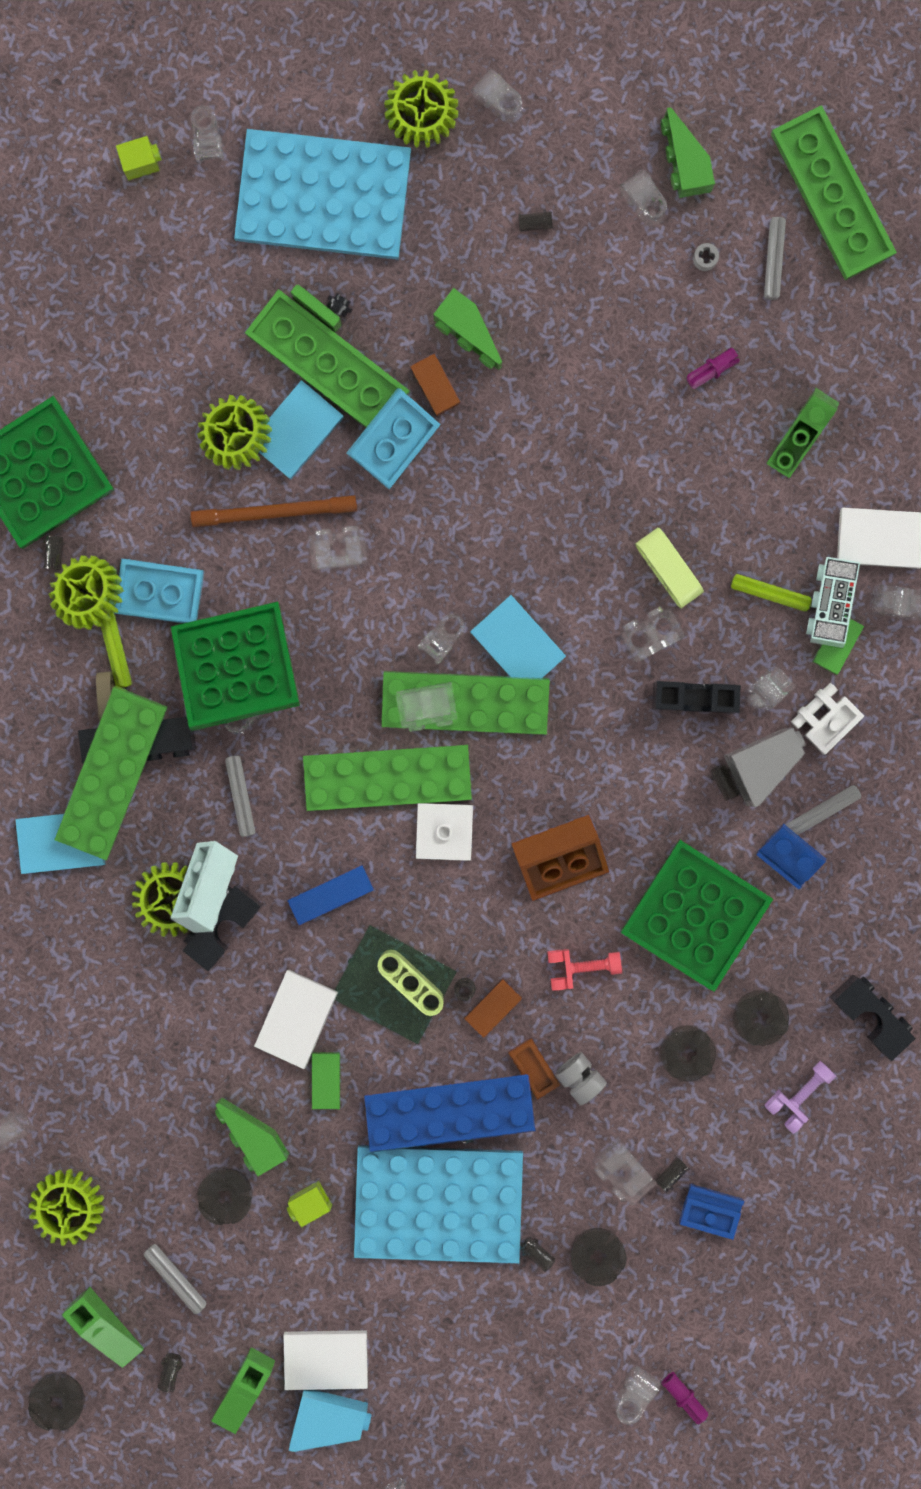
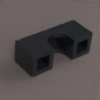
[652,681,741,714]
[182,884,263,971]
[829,975,916,1061]

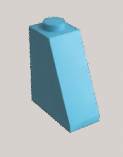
[288,1390,372,1452]

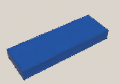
[287,865,374,925]

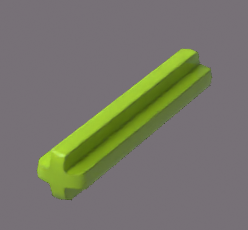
[731,574,812,612]
[101,612,132,688]

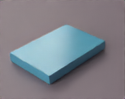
[259,380,344,480]
[346,388,441,489]
[115,558,204,623]
[470,595,566,678]
[15,814,105,874]

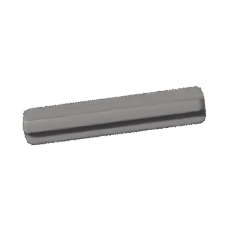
[764,217,786,300]
[225,755,255,837]
[786,786,861,835]
[144,1244,206,1314]

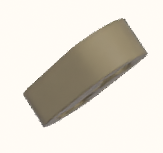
[96,671,115,722]

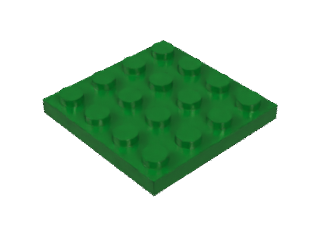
[0,395,115,549]
[171,602,300,731]
[620,839,773,992]

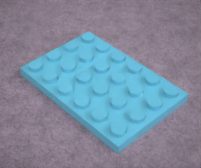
[234,129,411,260]
[354,1145,523,1263]

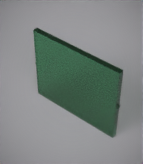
[335,925,457,1044]

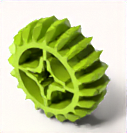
[384,70,458,148]
[197,395,272,470]
[48,555,124,630]
[132,862,189,937]
[28,1169,105,1246]

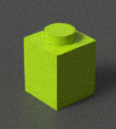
[116,136,162,180]
[287,1181,332,1227]

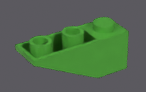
[661,107,715,198]
[433,288,502,370]
[766,388,839,478]
[215,1098,289,1176]
[62,1287,144,1368]
[211,1347,275,1434]

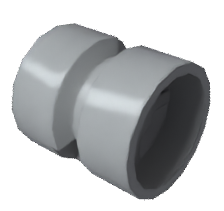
[555,1052,607,1105]

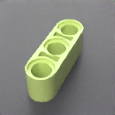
[635,527,704,608]
[378,950,444,1016]

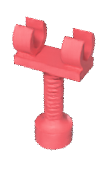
[547,949,622,990]

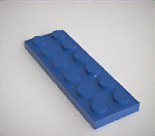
[364,1074,536,1152]

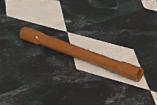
[191,495,357,528]

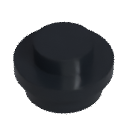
[326,293,353,318]

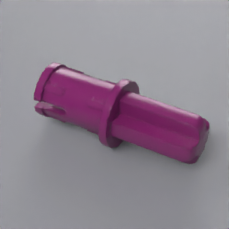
[686,347,740,389]
[661,1372,708,1425]

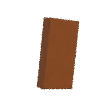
[410,353,460,417]
[464,978,522,1038]
[508,1038,560,1100]

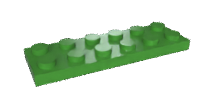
[771,105,897,280]
[245,289,410,428]
[382,671,550,735]
[54,686,168,861]
[303,745,472,811]

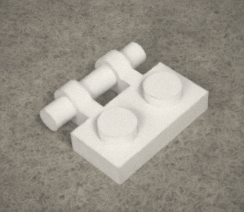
[791,683,864,755]

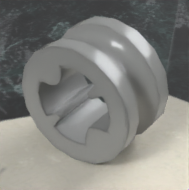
[693,243,719,271]

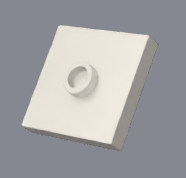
[416,803,473,861]

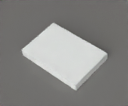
[837,508,921,569]
[254,970,338,1069]
[284,1330,368,1390]

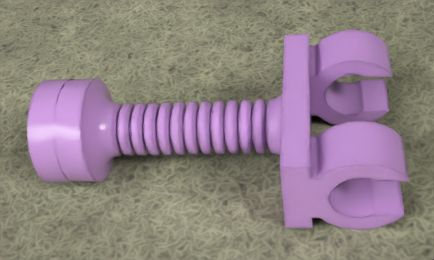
[764,1061,836,1134]

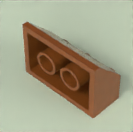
[511,815,609,901]

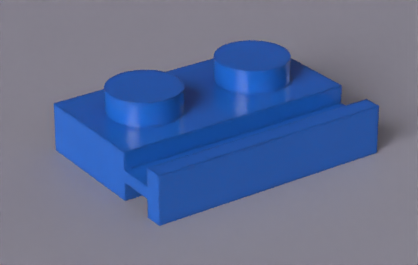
[756,823,826,889]
[679,1184,744,1240]

